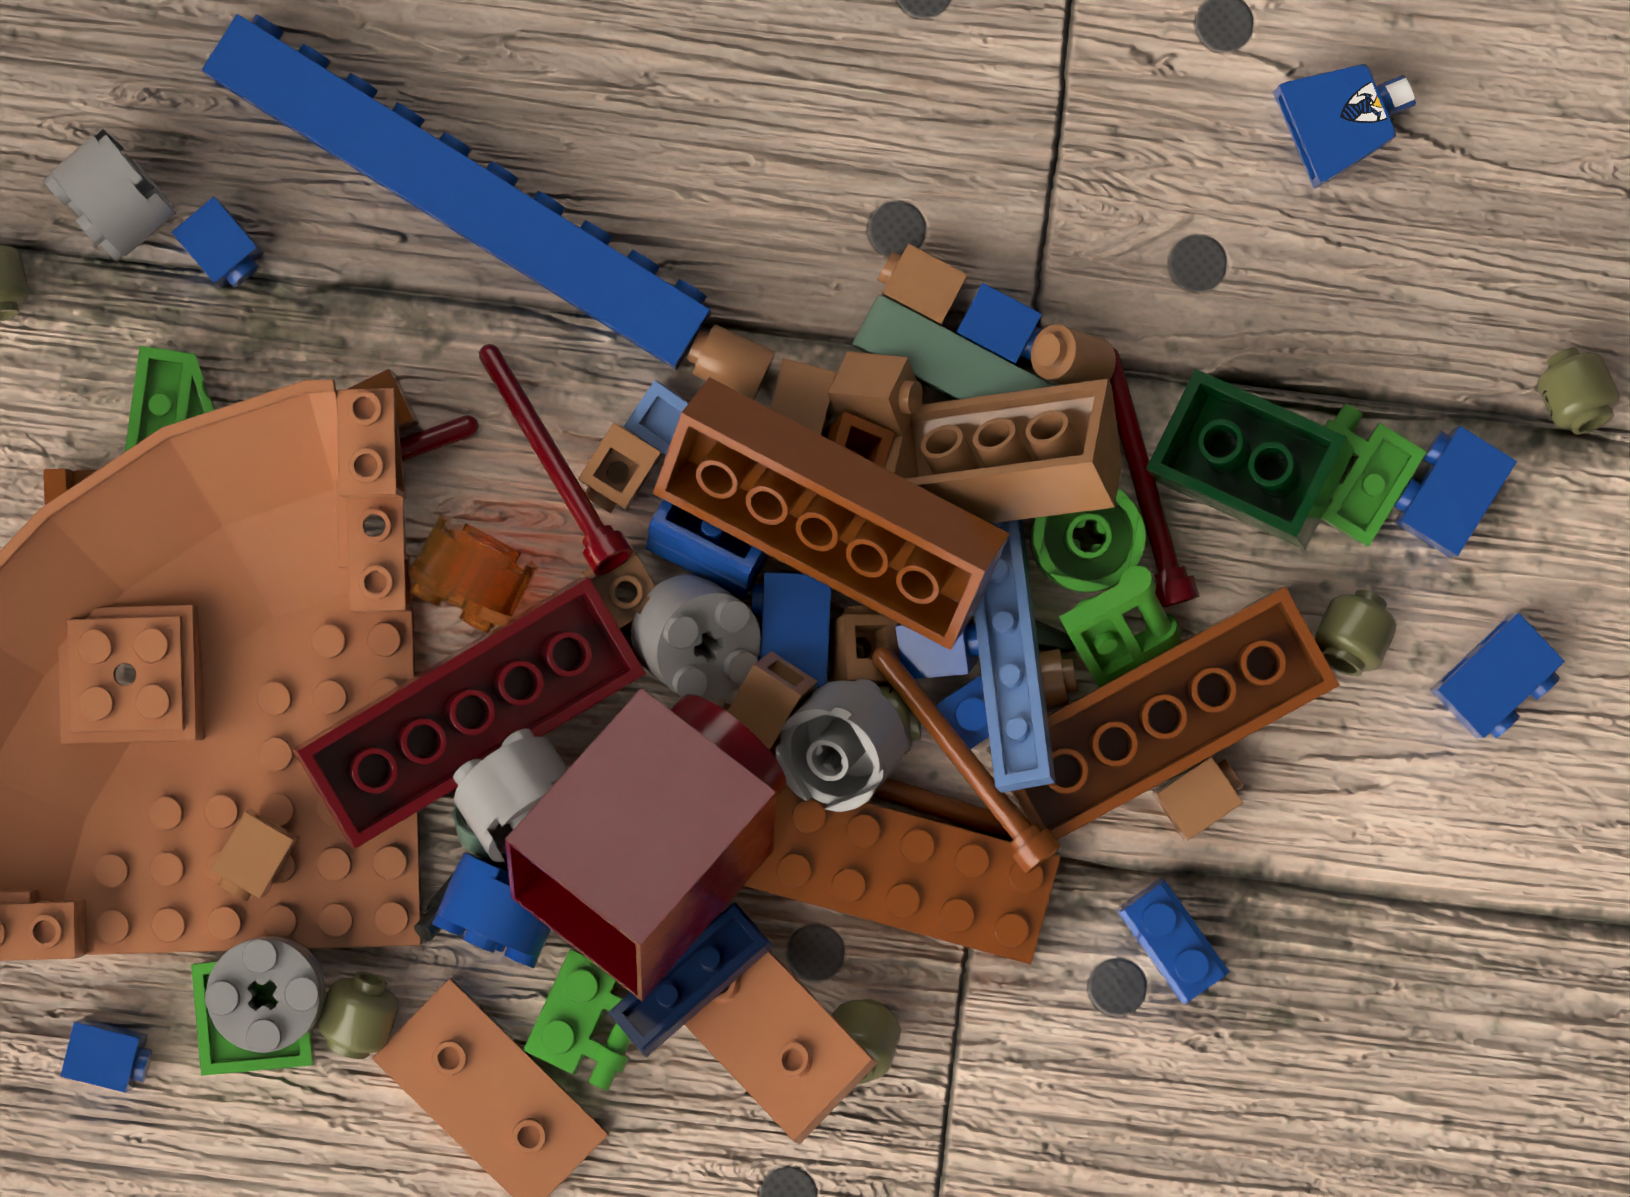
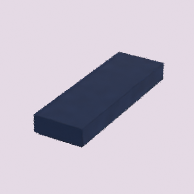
[608,902,774,1058]

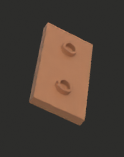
[684,908,878,1144]
[371,978,609,1197]

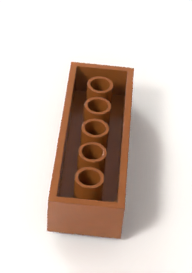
[653,377,1010,650]
[987,587,1340,840]
[744,784,1061,965]

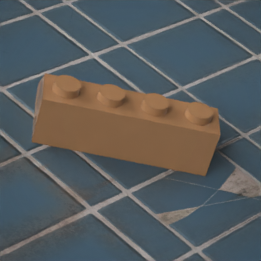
[885,379,1122,523]

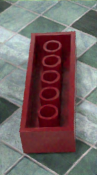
[292,577,646,849]

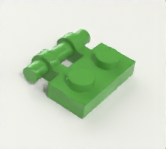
[1321,403,1427,547]
[523,949,631,1091]

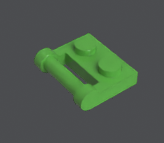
[1059,566,1181,687]

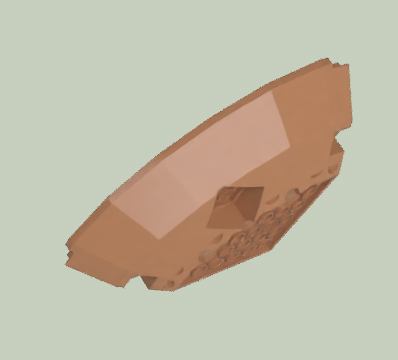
[0,379,423,961]

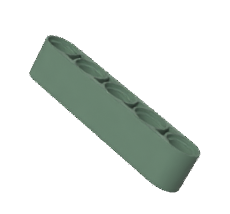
[852,295,1118,424]

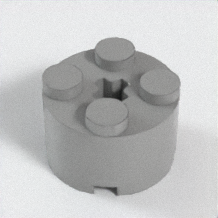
[43,127,176,261]
[631,574,760,700]
[776,679,909,812]
[453,729,568,862]
[205,936,325,1053]

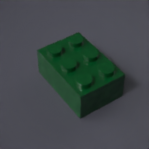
[1146,369,1355,550]

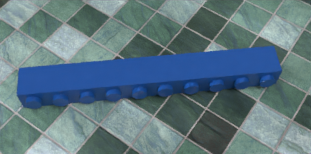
[202,14,711,370]

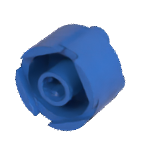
[432,852,551,968]

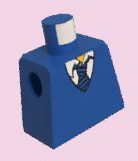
[1273,64,1416,189]

